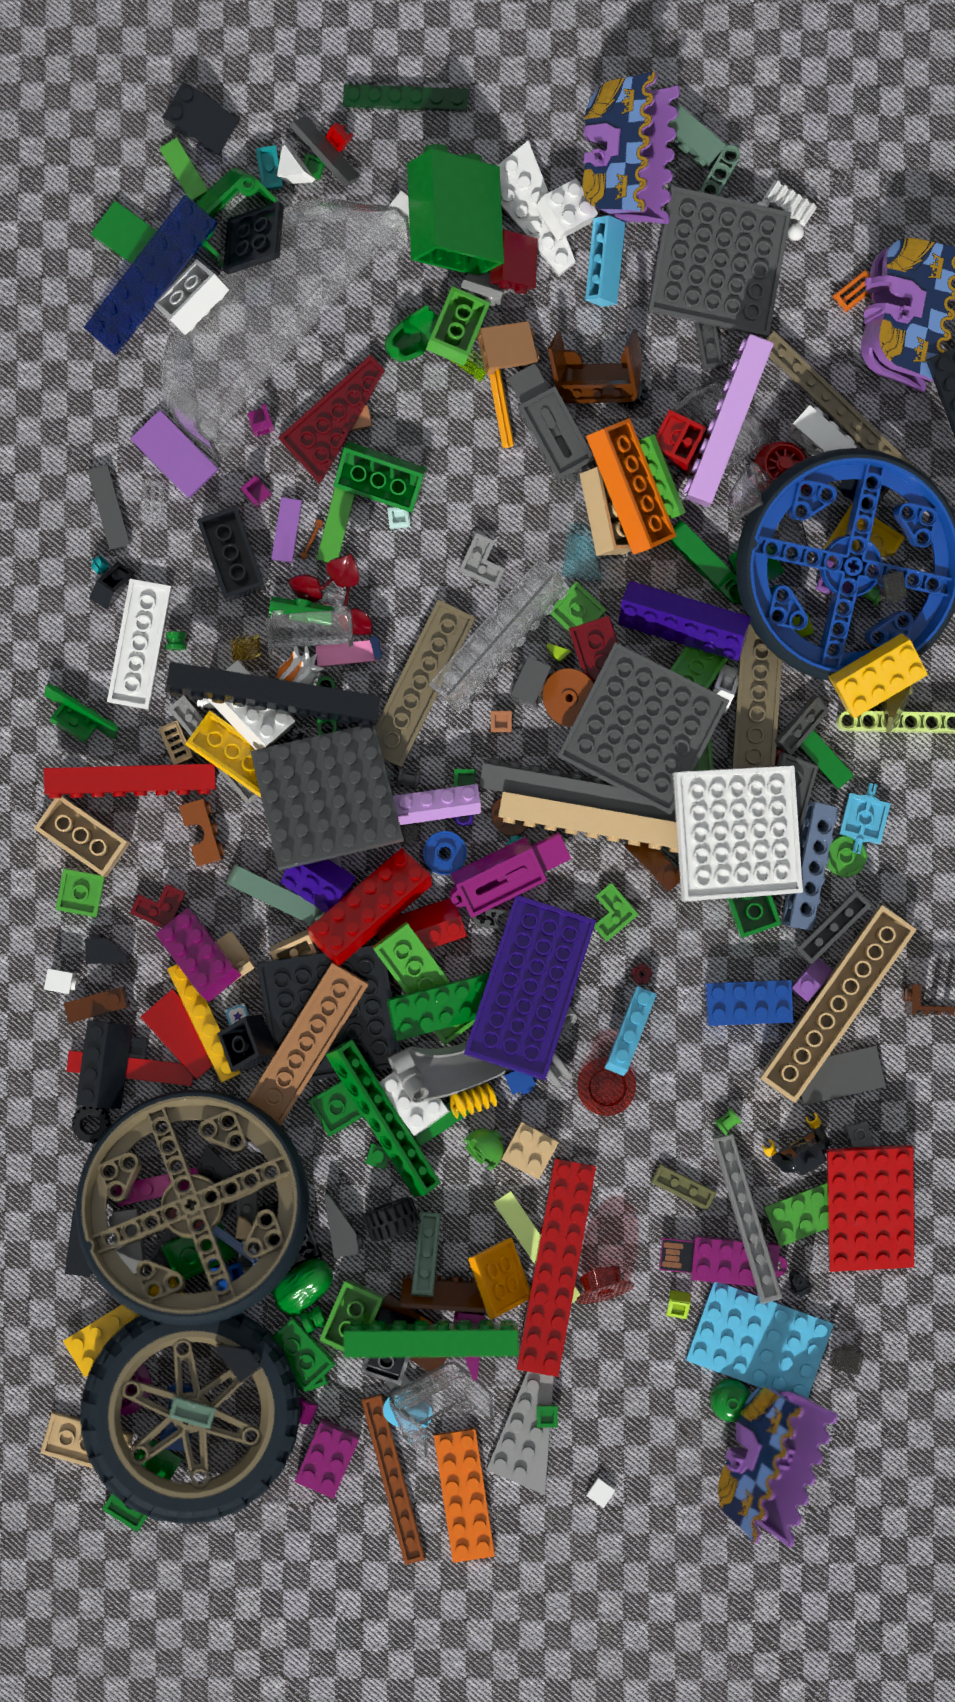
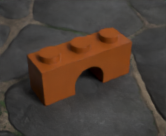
[179,799,225,867]

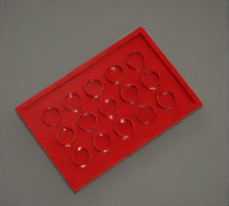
[827,1145,914,1272]

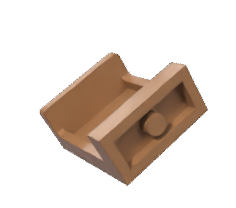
[477,321,539,375]

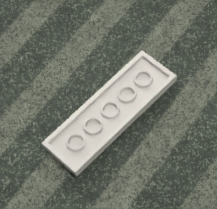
[107,579,172,710]

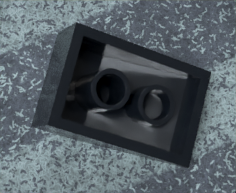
[162,82,240,156]
[361,1307,419,1385]

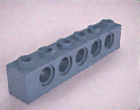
[781,802,838,931]

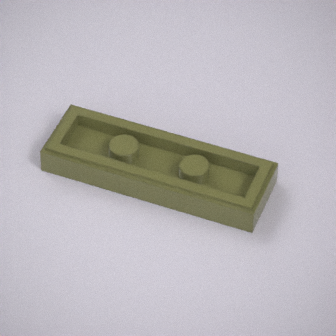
[651,1163,717,1211]

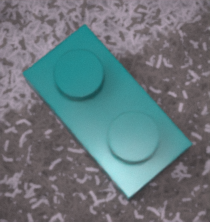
[255,145,283,191]

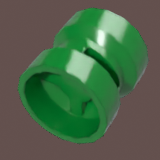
[300,1305,327,1333]

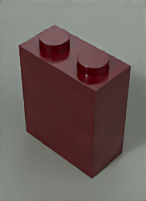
[490,230,538,294]

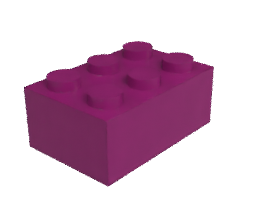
[294,1418,360,1499]

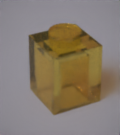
[230,634,261,660]

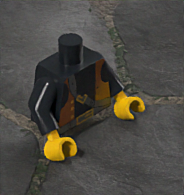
[762,1113,830,1175]

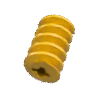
[449,1083,497,1119]

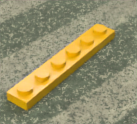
[167,964,241,1083]

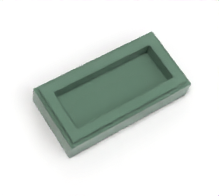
[168,1396,216,1429]

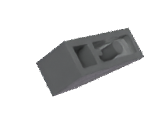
[324,1192,363,1258]

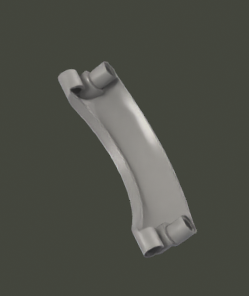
[388,1006,577,1103]

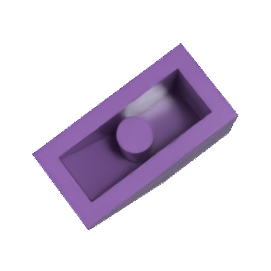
[792,958,832,1002]

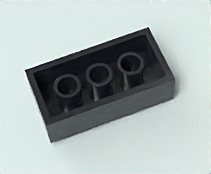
[197,506,266,602]

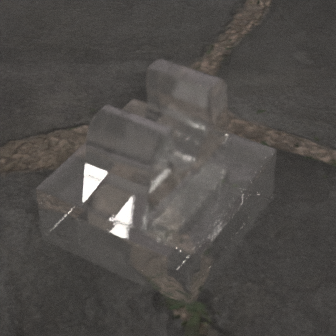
[321,582,346,609]

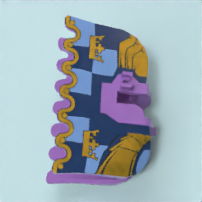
[583,71,680,224]
[861,238,955,392]
[718,1387,838,1548]

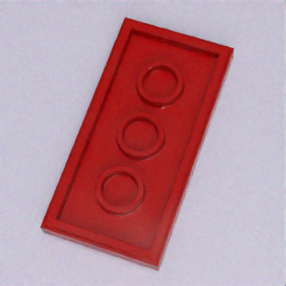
[140,989,212,1080]

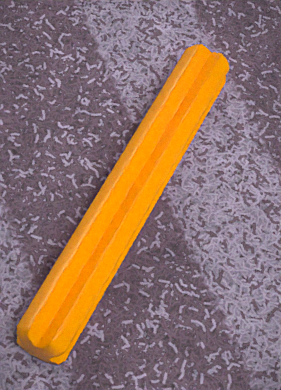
[489,369,514,448]

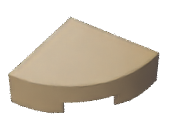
[235,1216,253,1240]

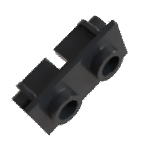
[789,1271,814,1297]

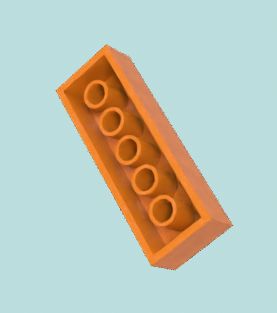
[586,418,676,555]

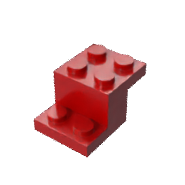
[655,409,709,476]

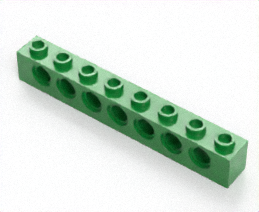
[326,1040,441,1197]

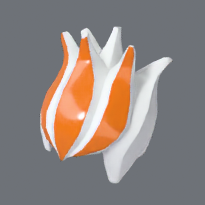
[276,646,324,685]

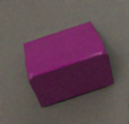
[299,1397,318,1425]

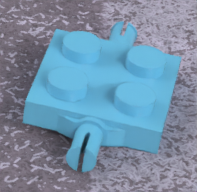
[839,783,891,854]

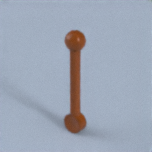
[300,519,323,560]

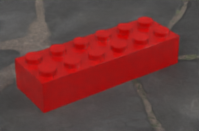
[307,848,432,966]

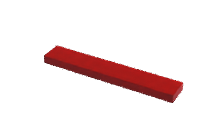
[66,1050,193,1086]

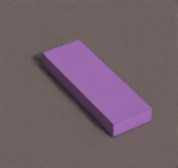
[271,497,302,563]

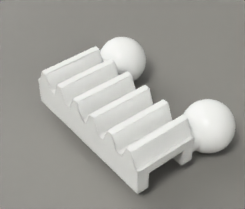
[756,180,817,241]

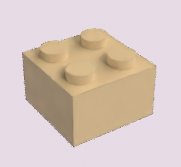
[501,1120,559,1180]

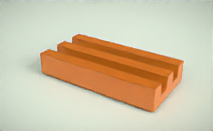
[832,270,870,313]

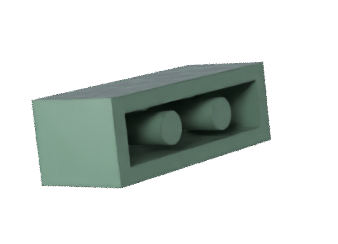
[668,104,726,170]

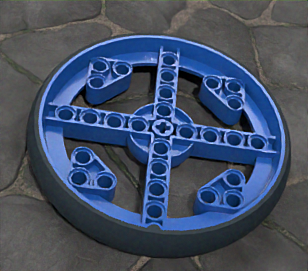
[736,448,955,681]

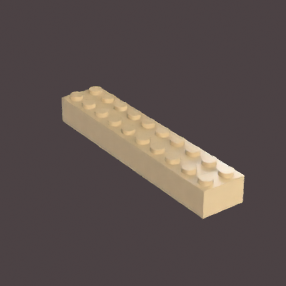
[758,905,917,1103]

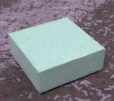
[387,507,411,529]

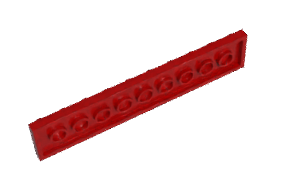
[516,1158,596,1377]

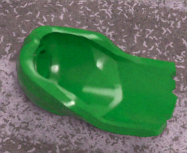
[384,304,439,362]
[270,1259,333,1317]

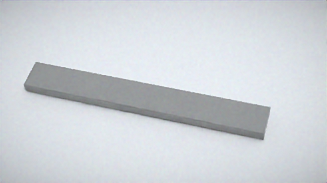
[712,1134,783,1304]

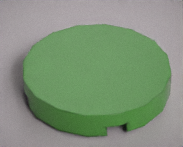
[826,836,867,877]

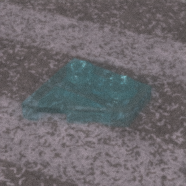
[562,534,602,581]

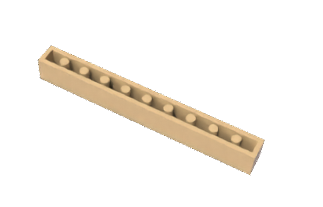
[498,792,678,853]

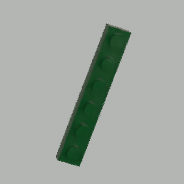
[343,84,468,112]

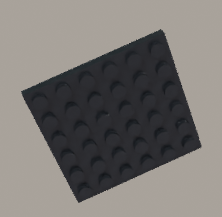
[257,943,401,1081]

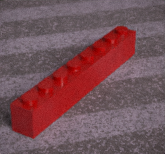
[43,764,216,799]

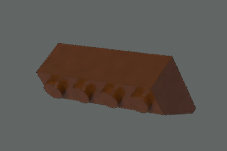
[400,1273,486,1313]

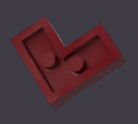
[130,884,186,928]

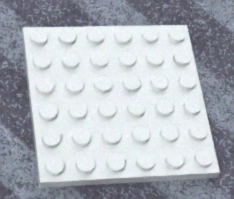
[673,766,803,902]

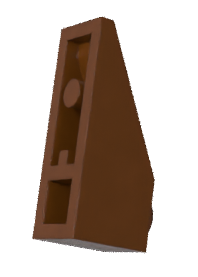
[624,842,680,892]
[63,987,130,1024]

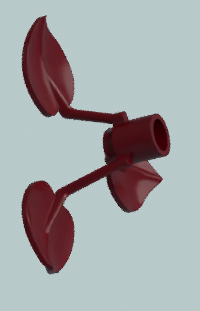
[288,553,373,635]

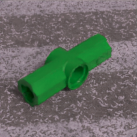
[269,596,334,625]

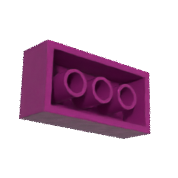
[155,907,242,1002]

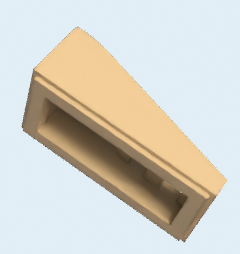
[158,720,195,765]

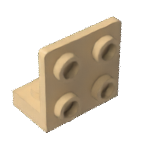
[216,931,255,983]

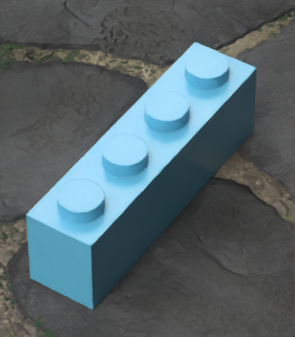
[585,215,625,307]
[604,986,657,1076]

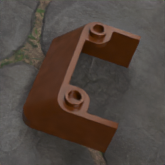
[548,329,642,403]

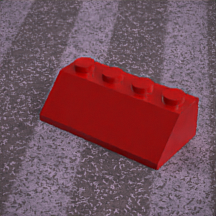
[377,898,467,950]

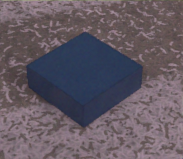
[370,636,383,660]

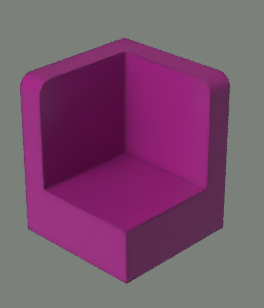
[247,403,275,437]
[240,475,272,508]

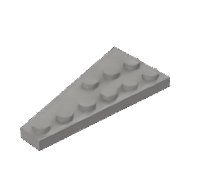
[486,1372,554,1495]

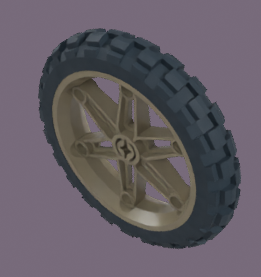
[80,1313,300,1524]

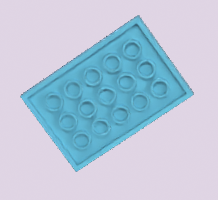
[685,1282,834,1398]

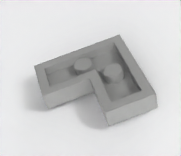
[459,533,505,589]

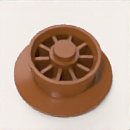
[543,668,594,727]

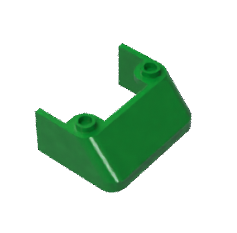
[181,168,278,267]

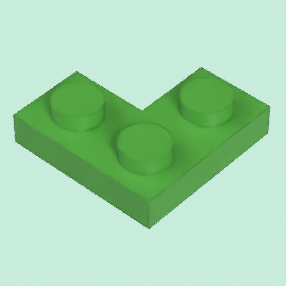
[594,883,639,942]

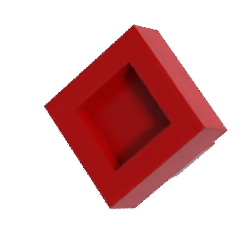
[325,122,353,153]

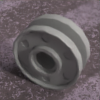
[547,1052,573,1089]

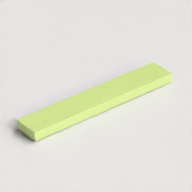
[493,1191,582,1303]

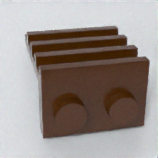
[902,984,955,1016]

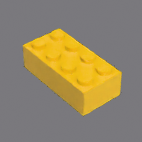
[829,633,928,718]

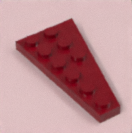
[278,355,385,485]

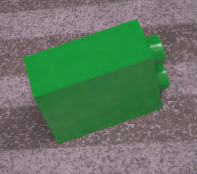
[407,144,504,276]

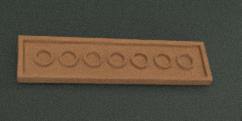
[246,961,369,1126]

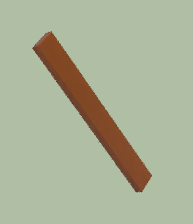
[361,1393,425,1565]

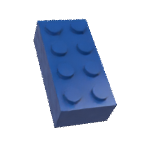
[704,980,793,1026]

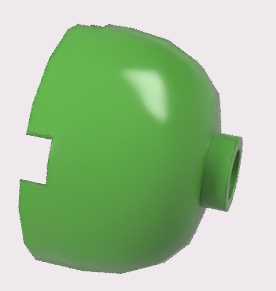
[463,1128,505,1170]

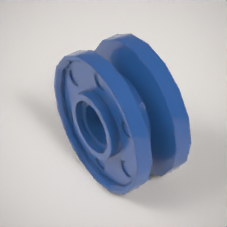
[423,831,467,875]

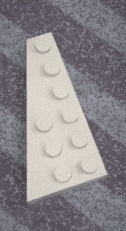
[497,141,576,277]

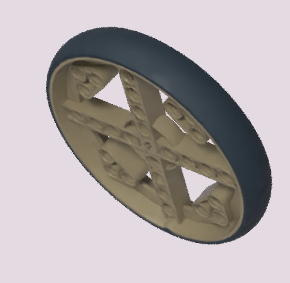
[75,1089,309,1325]

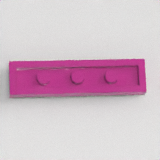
[116,1168,199,1206]

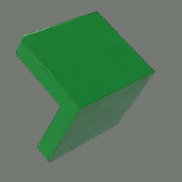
[453,769,475,787]

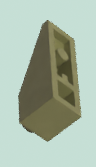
[882,684,913,733]

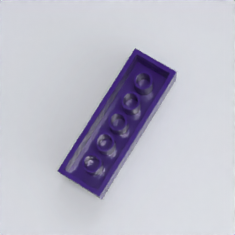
[618,581,751,661]

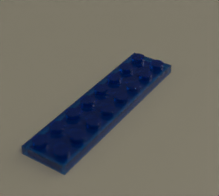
[84,195,218,355]

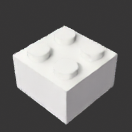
[536,178,598,241]

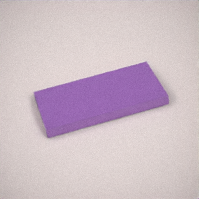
[130,410,218,499]

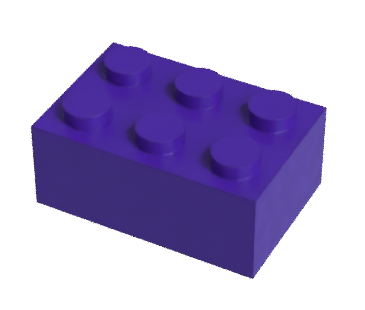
[281,859,356,913]

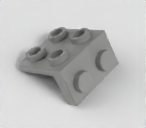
[461,270,506,307]

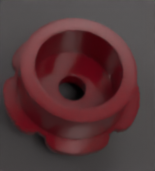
[631,964,652,984]

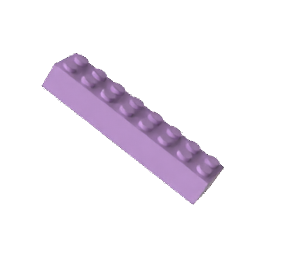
[683,334,774,507]

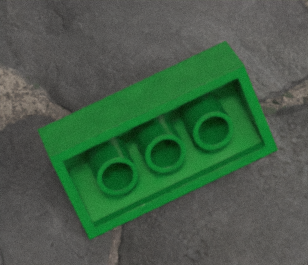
[333,442,428,513]

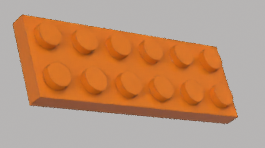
[434,1428,495,1563]

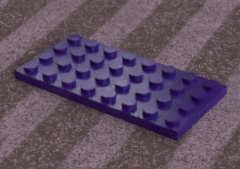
[464,895,596,1081]

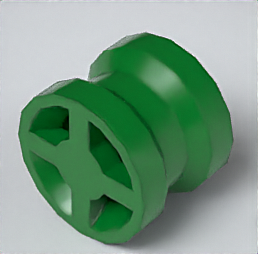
[165,631,187,651]

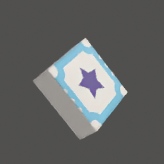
[224,1003,249,1025]

